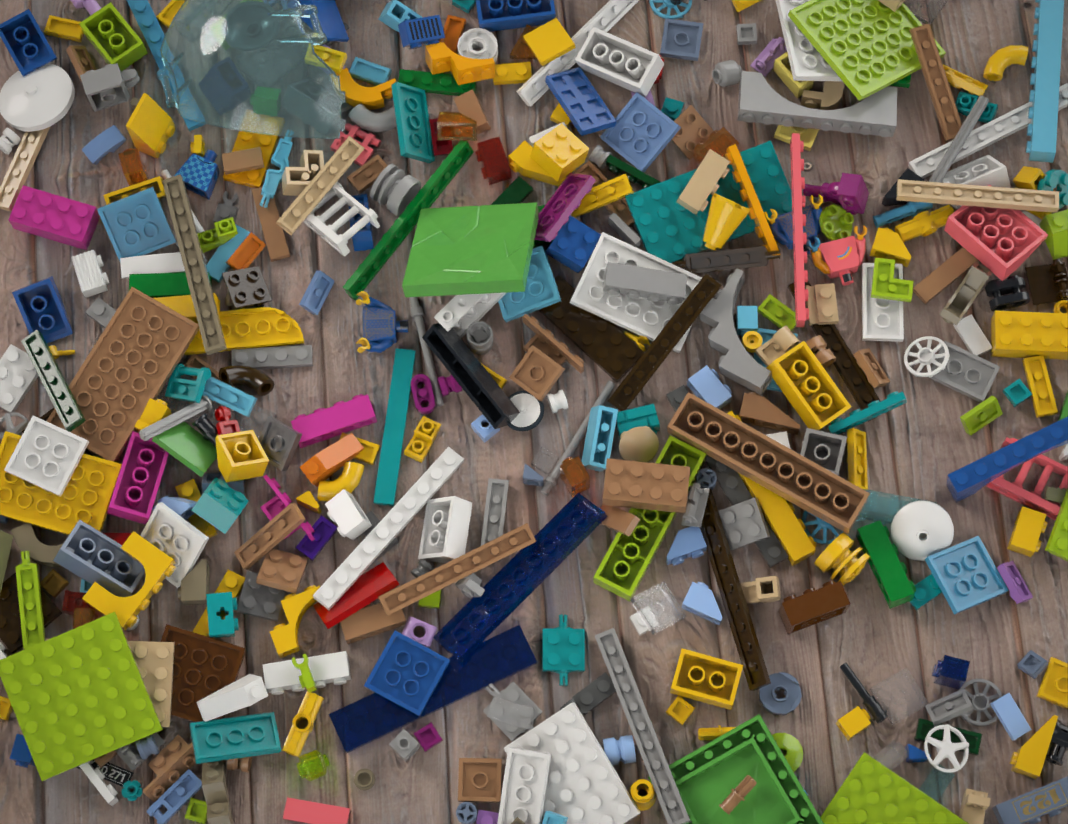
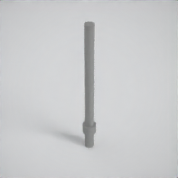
[409,297,444,407]

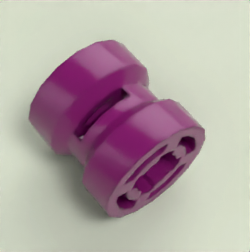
[437,375,462,397]

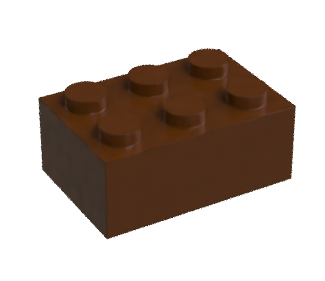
[778,580,850,634]

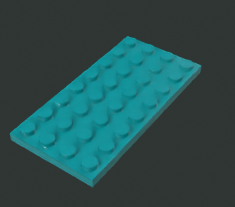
[624,141,792,263]

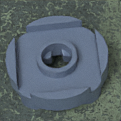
[759,672,802,716]

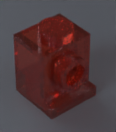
[62,590,95,617]

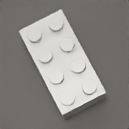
[575,27,664,97]

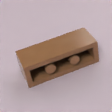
[340,603,406,645]

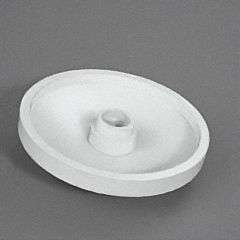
[0,64,75,132]

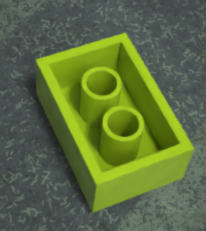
[79,2,148,71]

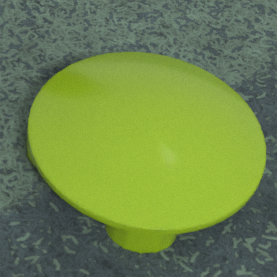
[819,204,854,241]

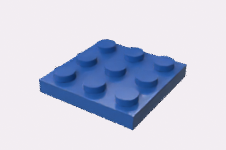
[364,630,450,717]

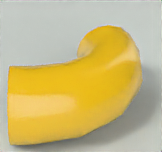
[983,45,1028,81]
[317,462,364,502]

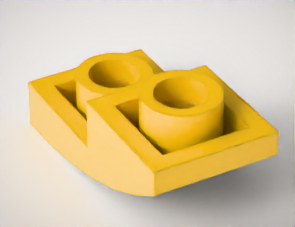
[404,416,441,463]

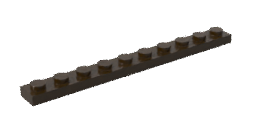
[700,488,771,691]

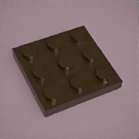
[0,572,62,654]

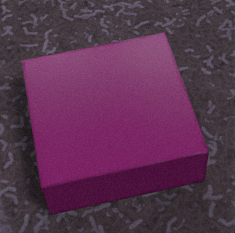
[414,722,443,752]

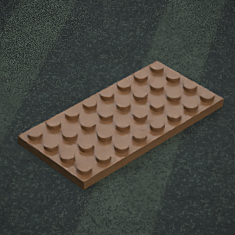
[47,287,200,462]

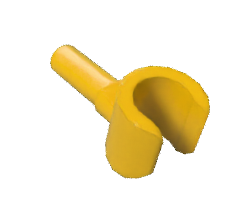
[624,331,650,352]
[48,345,75,359]

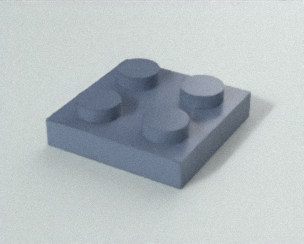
[660,18,703,61]

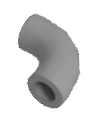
[349,104,397,132]

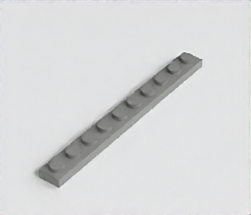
[595,628,691,824]

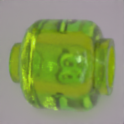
[296,750,330,781]

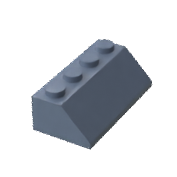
[53,519,145,597]

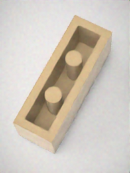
[676,149,730,215]

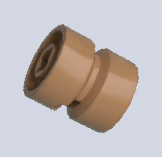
[806,335,836,369]

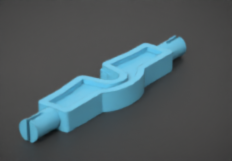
[260,130,294,208]

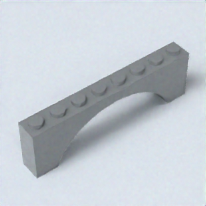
[737,71,897,137]

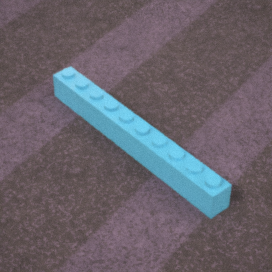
[1026,0,1064,163]

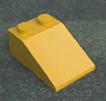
[126,93,175,159]

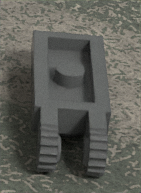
[560,672,616,715]

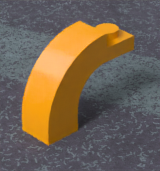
[329,68,397,110]

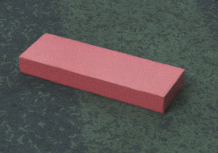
[283,797,350,824]

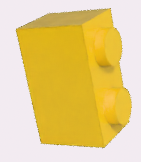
[1007,506,1048,557]

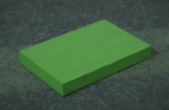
[152,422,217,477]

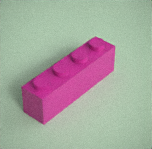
[291,394,377,449]

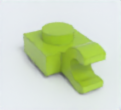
[292,654,317,693]

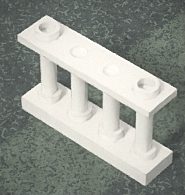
[303,181,380,257]
[434,293,506,338]

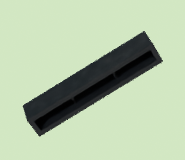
[422,323,520,429]

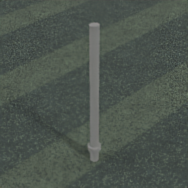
[540,381,615,496]

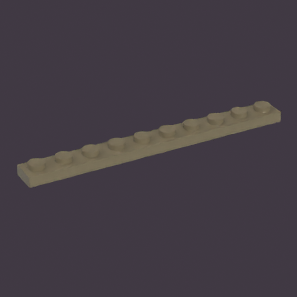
[162,174,227,355]

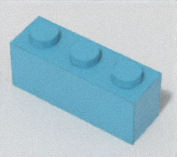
[581,405,618,472]

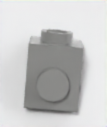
[455,573,485,598]

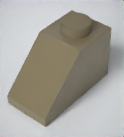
[178,559,210,605]

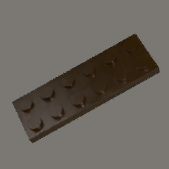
[538,274,644,383]

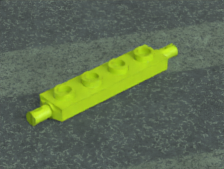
[15,551,45,650]

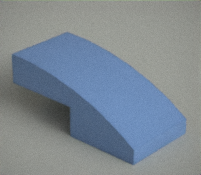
[82,125,127,165]

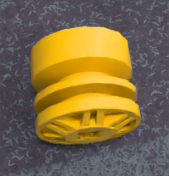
[814,532,870,586]

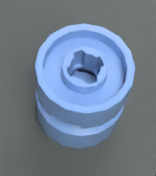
[603,735,636,766]

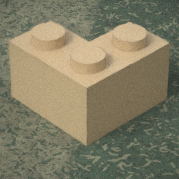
[282,150,324,196]

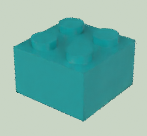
[191,477,249,534]

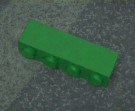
[129,272,212,298]
[856,520,916,609]

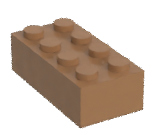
[603,458,690,513]

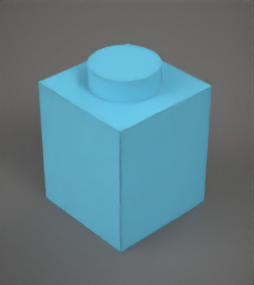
[736,306,758,337]

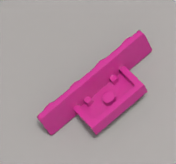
[260,474,315,541]

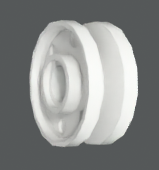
[457,28,498,63]

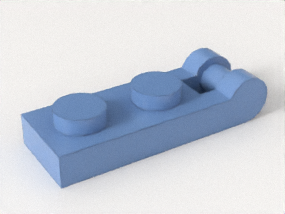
[146,769,202,824]

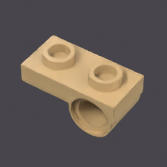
[755,326,800,366]

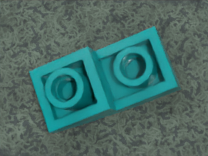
[955,92,998,123]

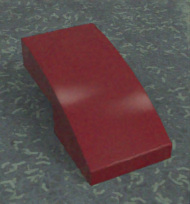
[429,117,453,156]

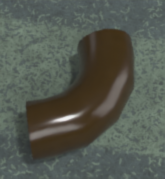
[219,365,274,396]

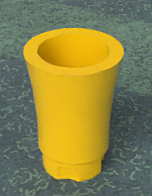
[628,779,657,811]

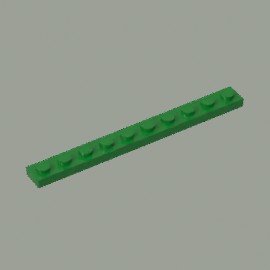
[343,139,474,301]

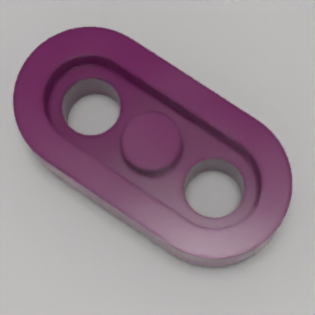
[411,374,435,414]

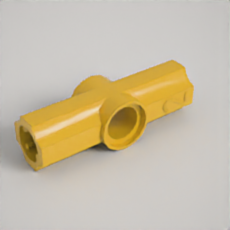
[894,205,955,242]
[282,691,324,757]

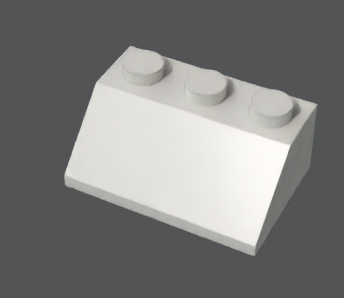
[941,155,1011,210]
[418,496,472,563]

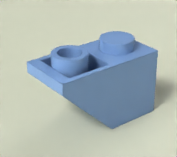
[666,526,707,566]

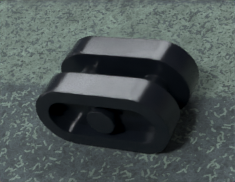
[985,275,1030,311]

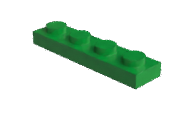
[398,69,476,96]

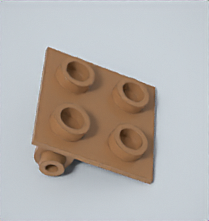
[670,105,716,160]

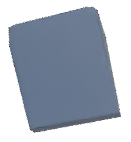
[523,464,544,487]

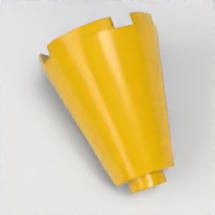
[703,193,750,251]

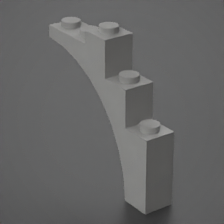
[699,268,772,396]

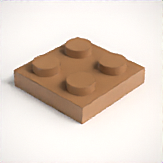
[509,345,565,402]
[256,549,308,594]
[458,758,502,803]

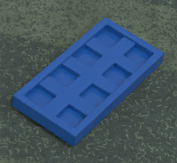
[545,67,616,136]

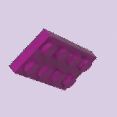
[535,173,596,242]

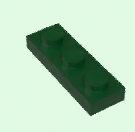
[606,155,661,189]

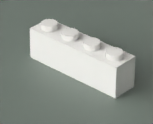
[262,651,351,695]

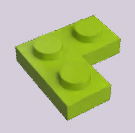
[871,257,914,302]

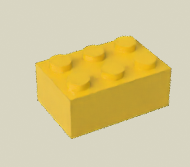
[670,648,743,710]

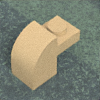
[801,81,844,110]
[740,576,781,604]
[959,789,991,824]

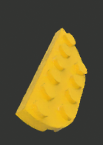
[184,307,305,355]

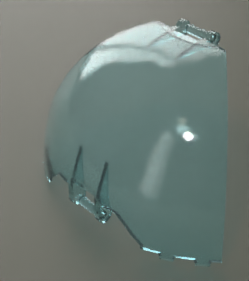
[157,0,346,139]

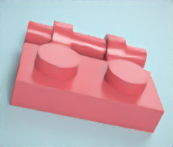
[330,123,381,166]

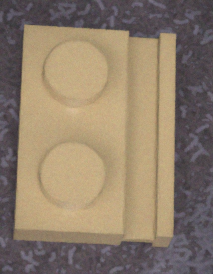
[805,283,839,326]

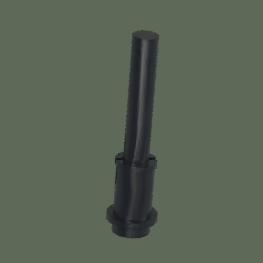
[840,662,888,724]

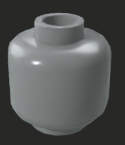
[712,60,742,87]

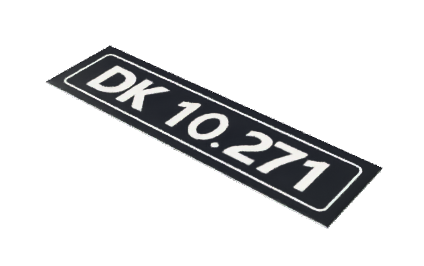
[76,760,134,787]

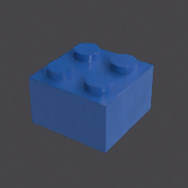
[546,215,601,273]

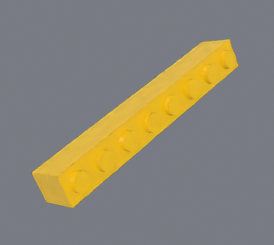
[727,411,816,566]

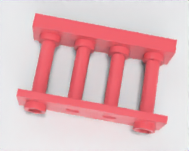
[985,437,1068,521]

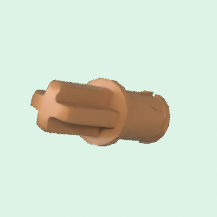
[719,775,757,815]

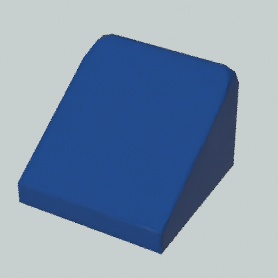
[905,744,931,763]

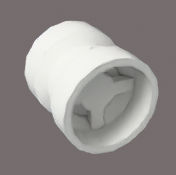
[0,128,21,155]

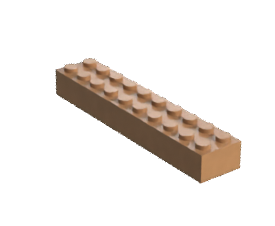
[667,392,870,534]

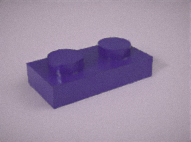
[296,515,337,561]

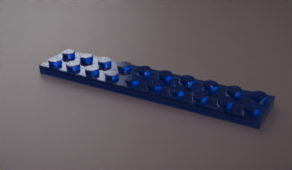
[433,492,607,663]
[329,625,537,754]

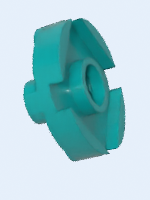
[1037,169,1068,209]

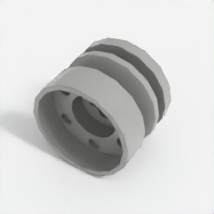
[370,164,421,216]

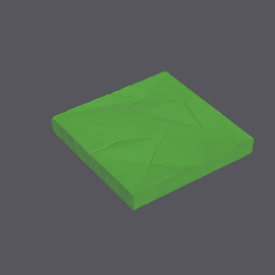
[402,202,539,297]
[648,714,824,824]

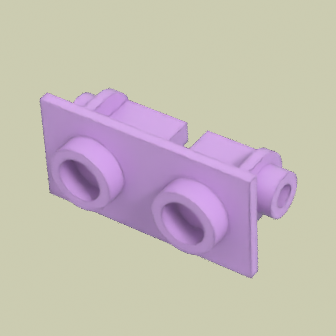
[750,37,787,77]

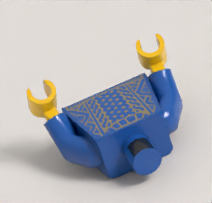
[764,194,823,255]
[356,291,409,353]

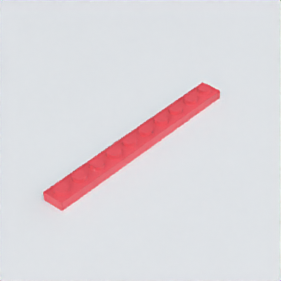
[790,133,809,327]

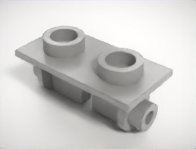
[681,483,710,527]

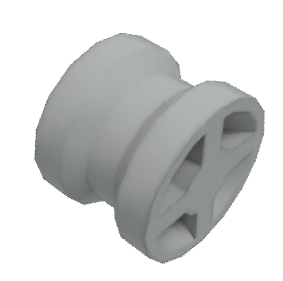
[588,145,612,170]

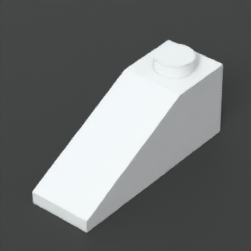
[197,674,268,722]

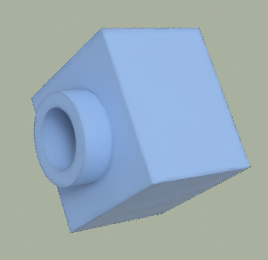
[471,414,500,443]

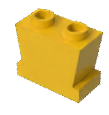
[134,398,172,433]

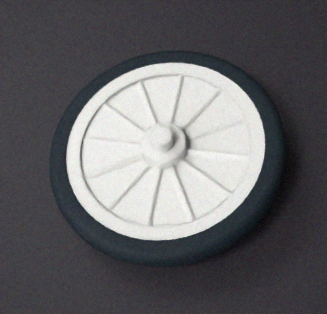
[508,390,544,432]

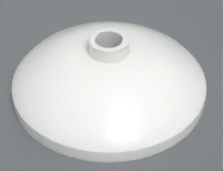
[891,501,954,561]

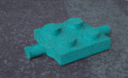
[542,614,585,686]

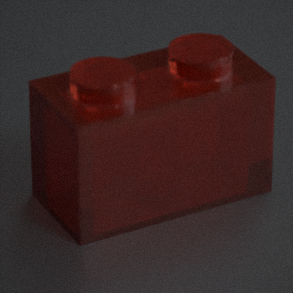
[475,137,512,185]

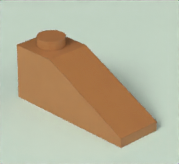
[739,392,800,435]

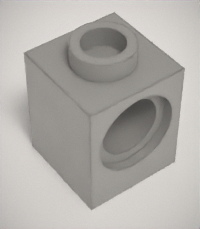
[389,729,421,762]

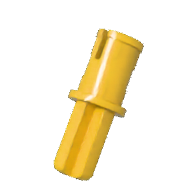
[698,725,736,741]

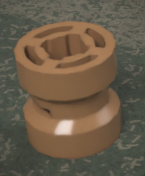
[227,756,252,773]

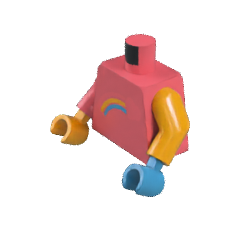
[806,225,867,286]

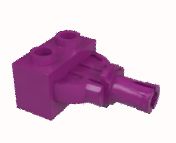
[803,173,869,215]

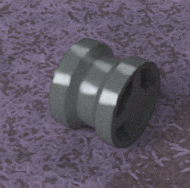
[411,559,435,578]

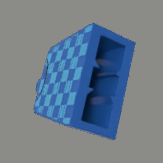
[174,149,220,199]

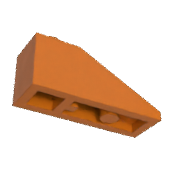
[299,433,365,487]

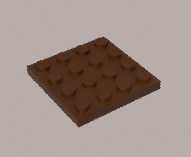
[161,624,246,722]

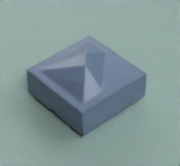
[1017,650,1048,679]

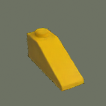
[508,140,566,187]
[1010,715,1058,780]

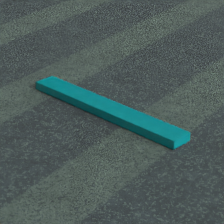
[373,348,416,506]

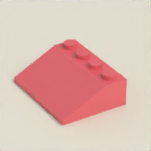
[944,184,1048,281]

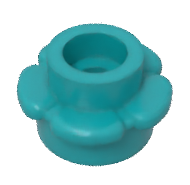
[121,780,143,801]

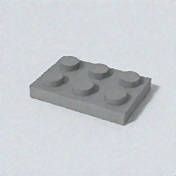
[928,341,1000,403]

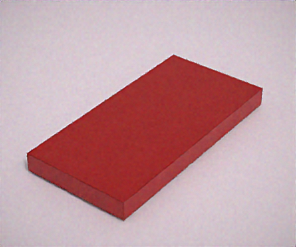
[313,562,399,629]

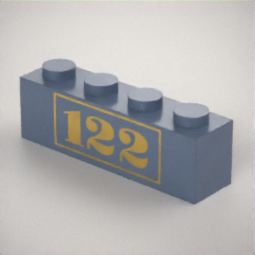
[992,776,1068,824]

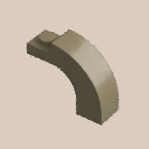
[11,523,64,567]

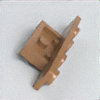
[522,314,584,374]
[143,734,196,803]

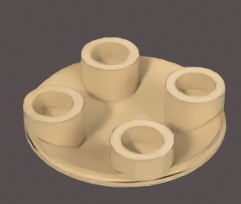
[619,426,659,462]

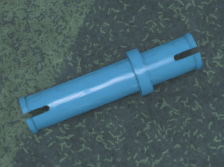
[873,201,933,228]

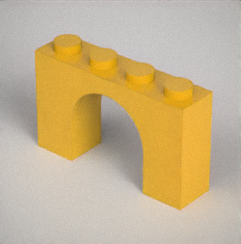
[82,531,176,631]

